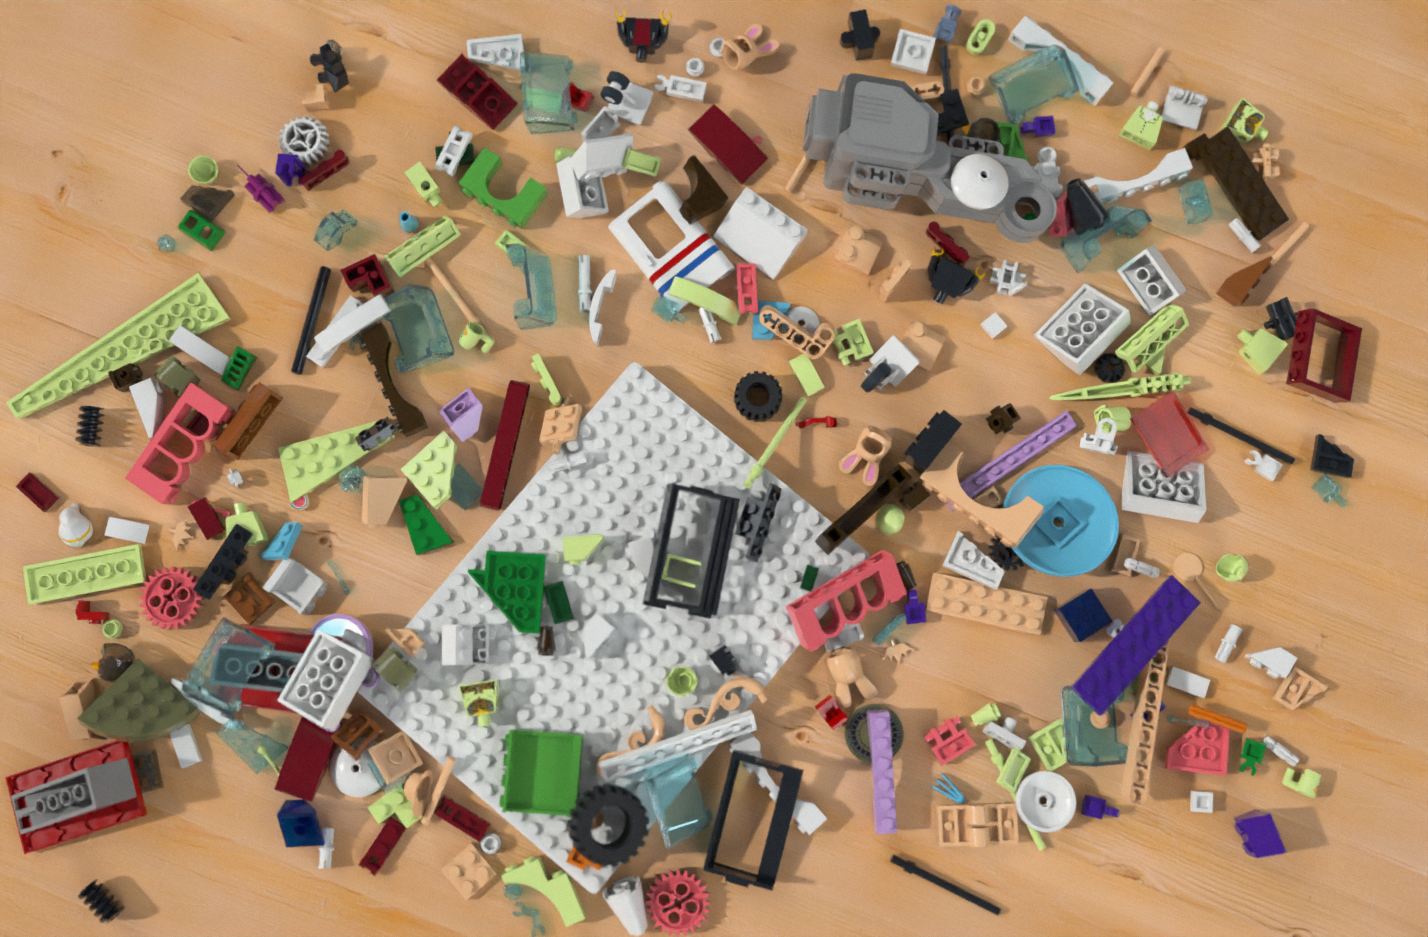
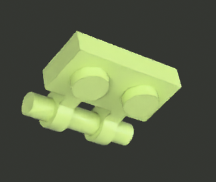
[829,319,874,366]

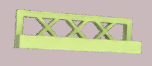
[383,215,461,277]
[1115,303,1189,373]

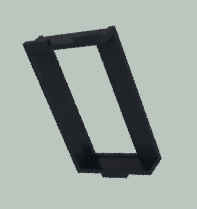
[642,483,740,619]
[703,750,804,891]

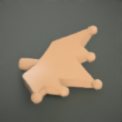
[169,519,194,552]
[882,639,914,664]

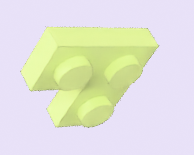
[368,783,424,828]

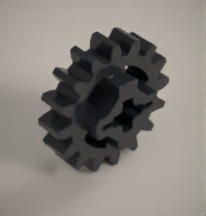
[988,535,1024,571]

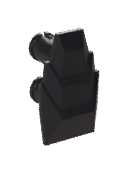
[310,43,349,92]

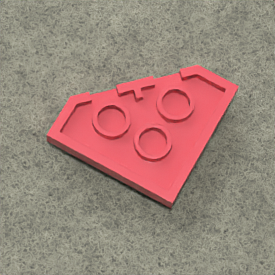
[1165,716,1230,776]

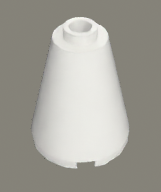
[602,876,648,936]

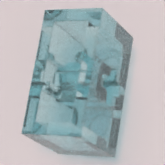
[1178,179,1213,225]

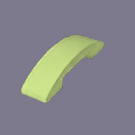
[668,276,741,325]

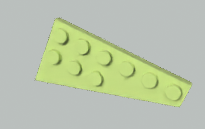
[278,418,396,503]

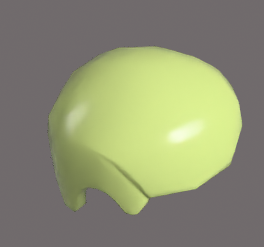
[188,155,219,185]
[875,504,905,535]
[1216,553,1248,582]
[666,666,698,697]

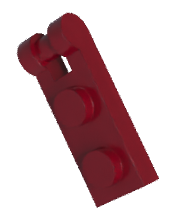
[299,150,350,191]
[926,221,970,267]
[434,795,491,842]
[359,817,407,876]

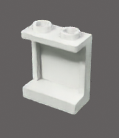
[263,557,329,615]

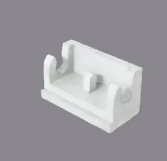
[581,106,620,142]
[824,622,864,653]

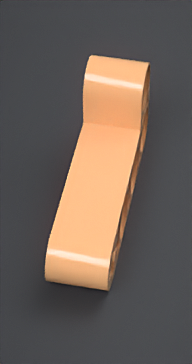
[759,305,834,359]

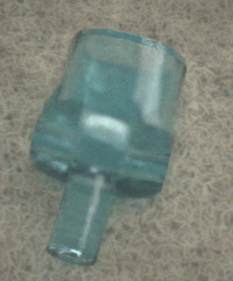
[651,295,687,324]
[1311,474,1347,507]

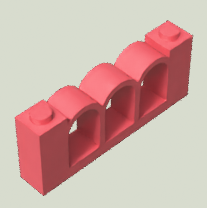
[125,382,235,505]
[785,549,907,652]

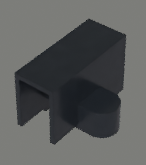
[840,9,880,61]

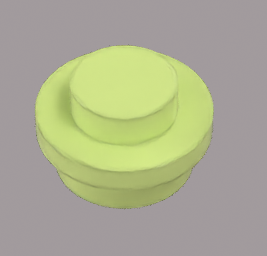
[102,619,123,639]

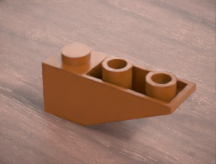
[1216,256,1273,306]

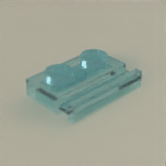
[451,463,483,510]

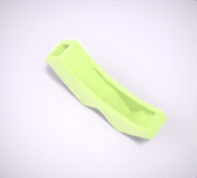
[501,856,586,927]

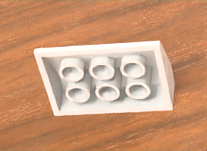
[713,187,807,280]
[1034,283,1131,375]
[1121,451,1206,523]
[277,629,375,731]

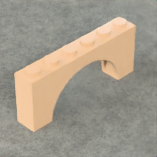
[920,442,1044,549]

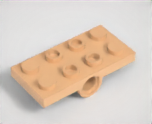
[936,803,1019,847]

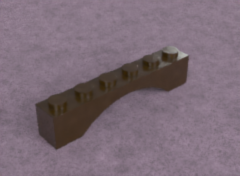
[360,322,428,437]
[815,464,912,556]

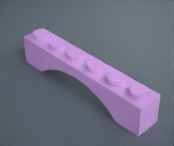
[867,709,897,834]

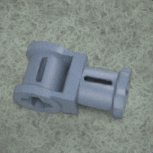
[933,5,962,45]

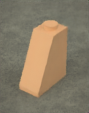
[362,476,407,528]
[59,678,95,741]

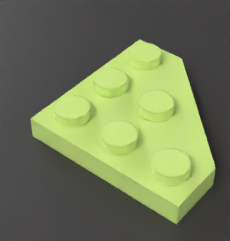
[401,431,457,510]

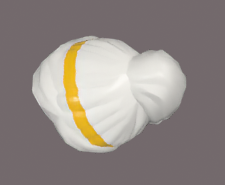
[58,503,93,547]

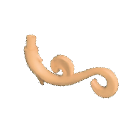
[684,673,769,730]
[596,705,666,778]

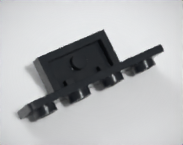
[735,483,781,562]
[193,524,253,600]

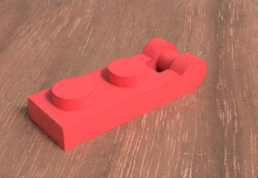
[736,263,758,314]

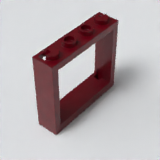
[1286,308,1362,403]

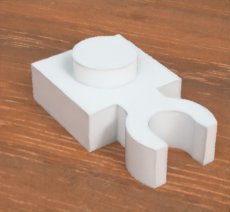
[1244,450,1283,481]

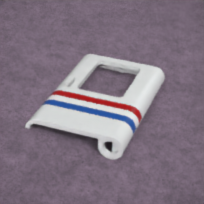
[608,181,735,314]

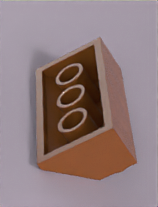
[213,382,283,460]

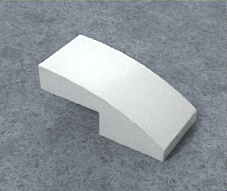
[105,517,150,544]

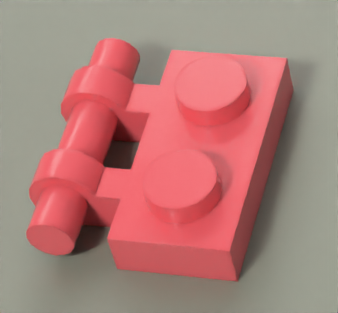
[923,716,975,766]

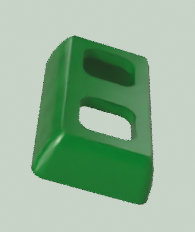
[178,210,226,251]

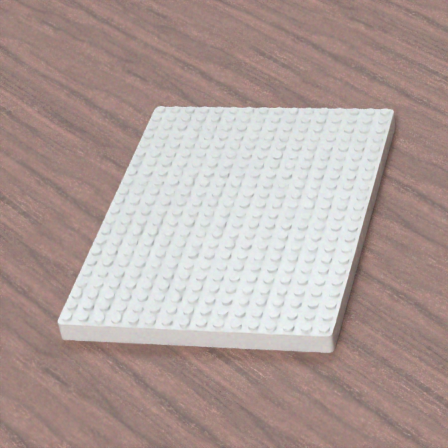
[357,362,870,893]

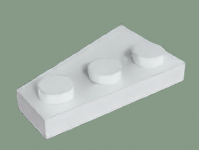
[466,34,526,72]
[943,531,1005,590]

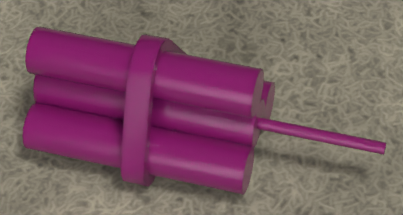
[237,165,285,213]

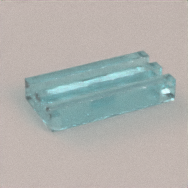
[872,613,906,646]

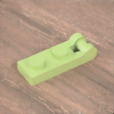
[531,353,562,406]

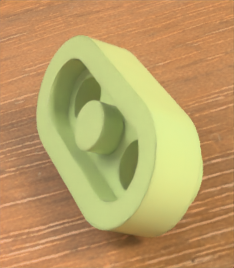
[966,19,995,55]

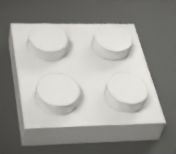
[890,29,936,75]

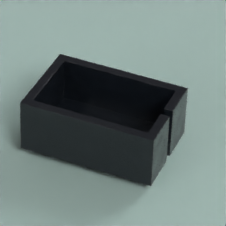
[904,410,962,474]

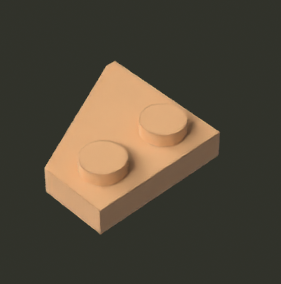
[1273,666,1327,710]

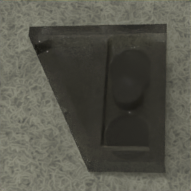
[180,185,235,221]

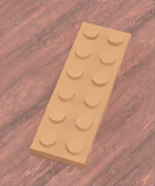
[925,572,1048,636]

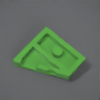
[993,122,1029,163]

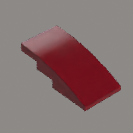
[437,53,518,130]
[687,104,768,185]
[275,716,343,802]

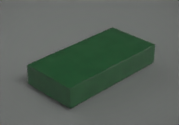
[544,581,574,625]

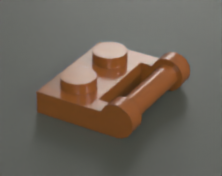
[223,572,276,625]
[331,709,386,761]

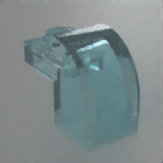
[314,209,358,251]

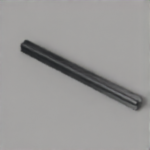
[291,266,331,375]

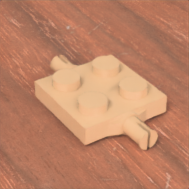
[539,397,582,455]

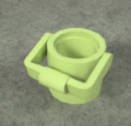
[1094,404,1131,433]

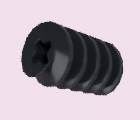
[75,406,105,447]
[78,879,125,924]

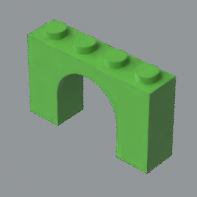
[459,147,548,229]

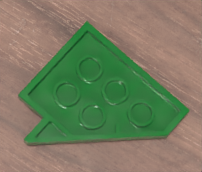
[468,551,546,634]

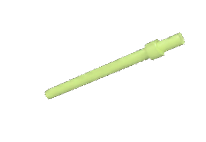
[743,397,807,489]
[985,738,1046,850]

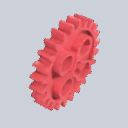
[138,566,205,630]
[646,868,710,937]

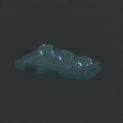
[216,718,288,774]

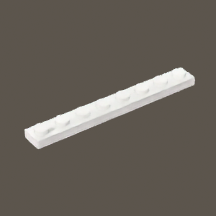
[599,710,757,783]

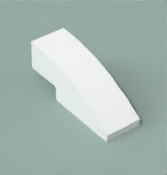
[169,325,231,375]

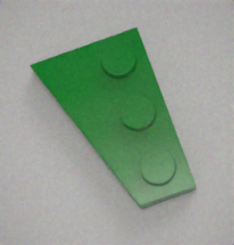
[398,494,454,555]

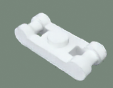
[435,125,473,177]

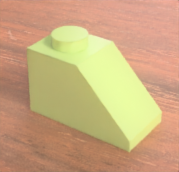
[563,534,604,565]

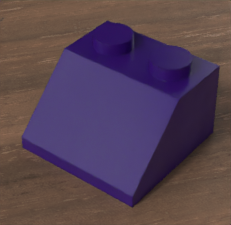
[1234,809,1286,858]

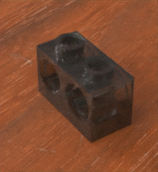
[131,749,164,793]

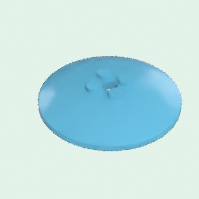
[1003,465,1119,577]

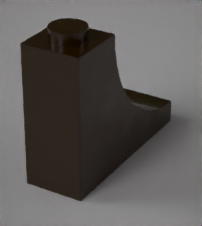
[679,155,729,225]

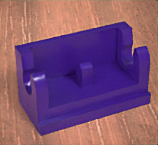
[275,153,307,186]

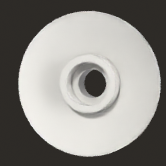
[782,307,820,341]

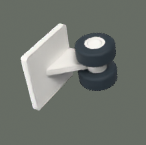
[600,71,654,125]

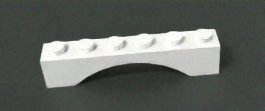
[1008,16,1113,106]
[1084,148,1193,203]
[729,732,827,835]

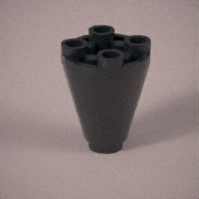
[1066,178,1109,235]

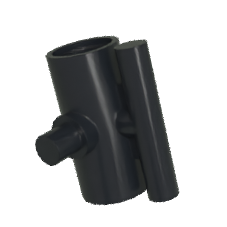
[1264,297,1298,341]

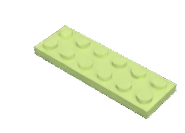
[23,544,147,605]

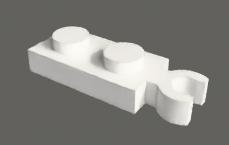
[655,75,707,103]

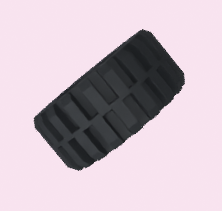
[568,784,649,867]

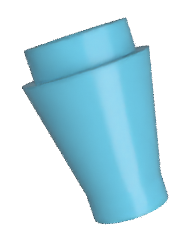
[399,212,419,233]

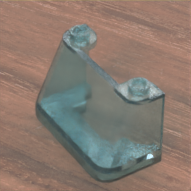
[988,44,1080,124]
[520,51,577,134]
[1060,205,1152,273]
[506,243,557,330]
[381,284,454,373]
[182,617,275,717]
[1061,685,1128,767]
[643,754,714,850]

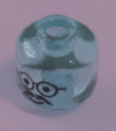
[338,465,368,493]

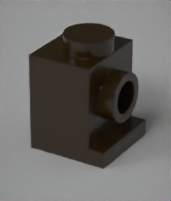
[1182,133,1209,161]
[108,363,143,392]
[899,480,930,511]

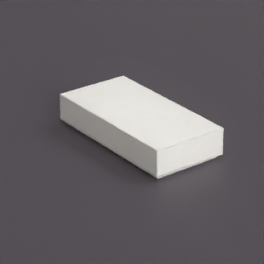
[1165,666,1210,699]
[169,724,202,769]

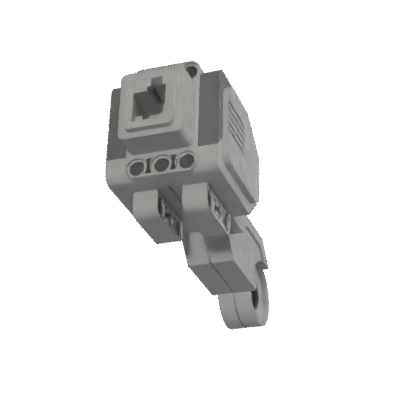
[802,73,1057,243]

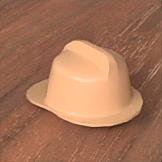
[404,770,433,818]

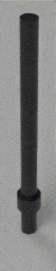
[939,45,956,148]
[1187,407,1295,465]
[890,855,1001,916]

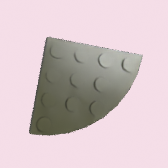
[77,659,200,742]

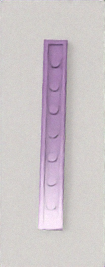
[947,410,1078,511]

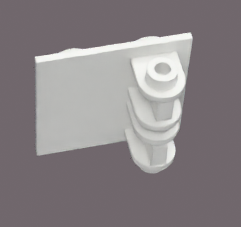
[1162,86,1208,130]

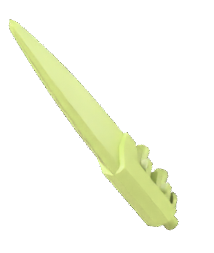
[1049,373,1191,400]

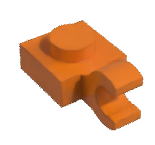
[566,846,602,871]

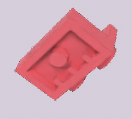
[1049,193,1074,237]

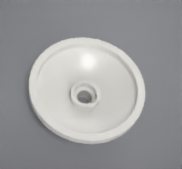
[951,154,1009,210]
[330,737,385,797]
[1016,771,1076,832]

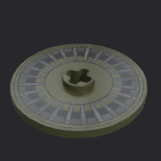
[845,704,904,764]

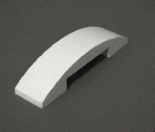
[589,269,617,346]

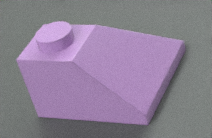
[439,387,483,442]

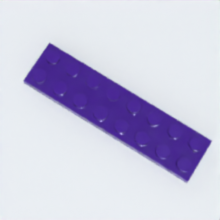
[1070,575,1201,716]

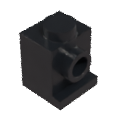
[709,645,738,676]

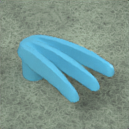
[932,773,966,804]

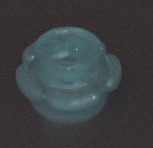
[157,234,176,252]
[503,883,523,900]

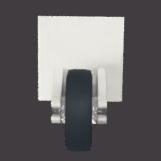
[861,334,921,393]

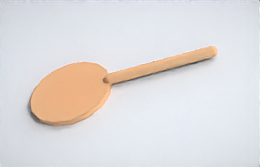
[1173,553,1220,609]

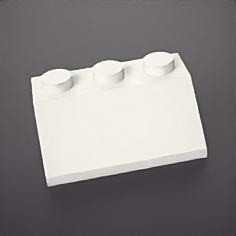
[569,133,633,180]
[556,155,609,219]
[1117,245,1187,316]

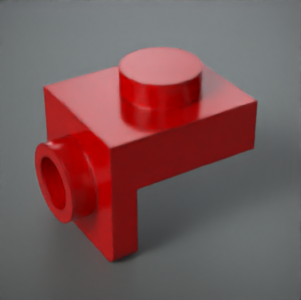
[561,82,594,112]
[75,600,109,624]
[815,695,848,730]

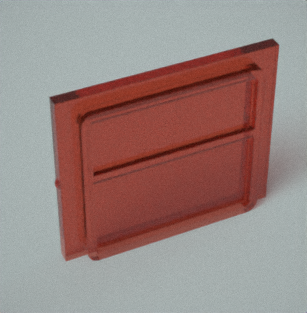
[1130,390,1209,478]

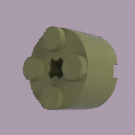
[153,355,200,398]
[371,647,418,692]

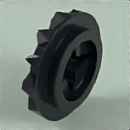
[1094,353,1126,383]

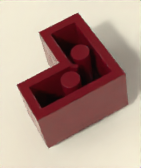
[340,254,395,298]

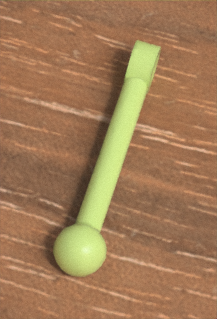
[258,746,280,777]

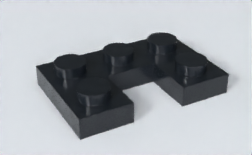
[937,88,969,136]

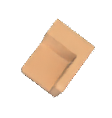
[303,84,330,111]

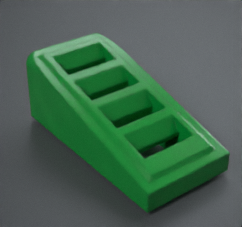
[221,346,258,390]

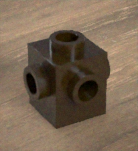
[986,403,1021,434]

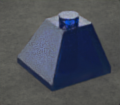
[277,799,325,848]

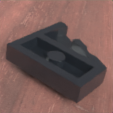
[1310,434,1354,479]

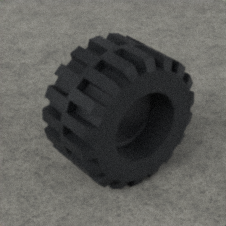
[734,371,783,422]

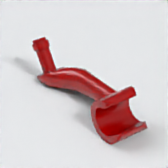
[795,416,837,429]

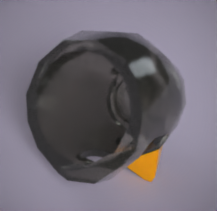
[962,118,1000,142]
[91,643,135,682]

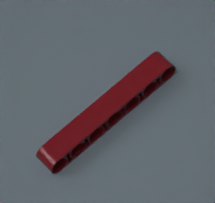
[480,380,530,511]

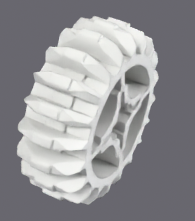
[278,115,330,165]

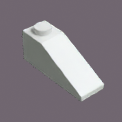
[129,378,165,439]
[625,537,665,596]

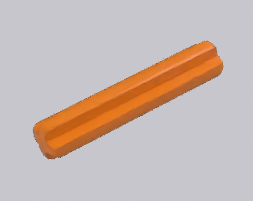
[1188,704,1247,733]

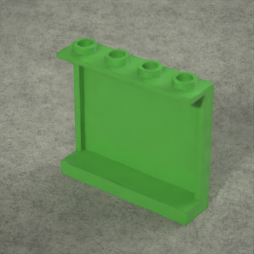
[499,729,584,818]

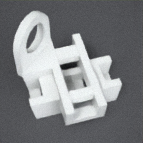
[990,260,1028,296]
[1080,418,1118,455]

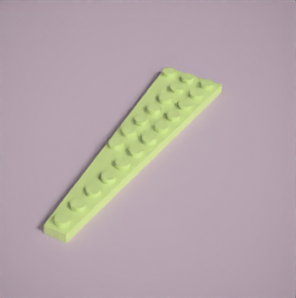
[6,273,231,419]

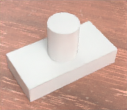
[982,717,1026,750]

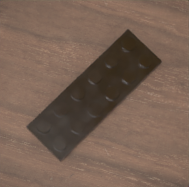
[1195,126,1289,241]

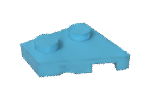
[752,301,790,340]
[259,522,303,561]

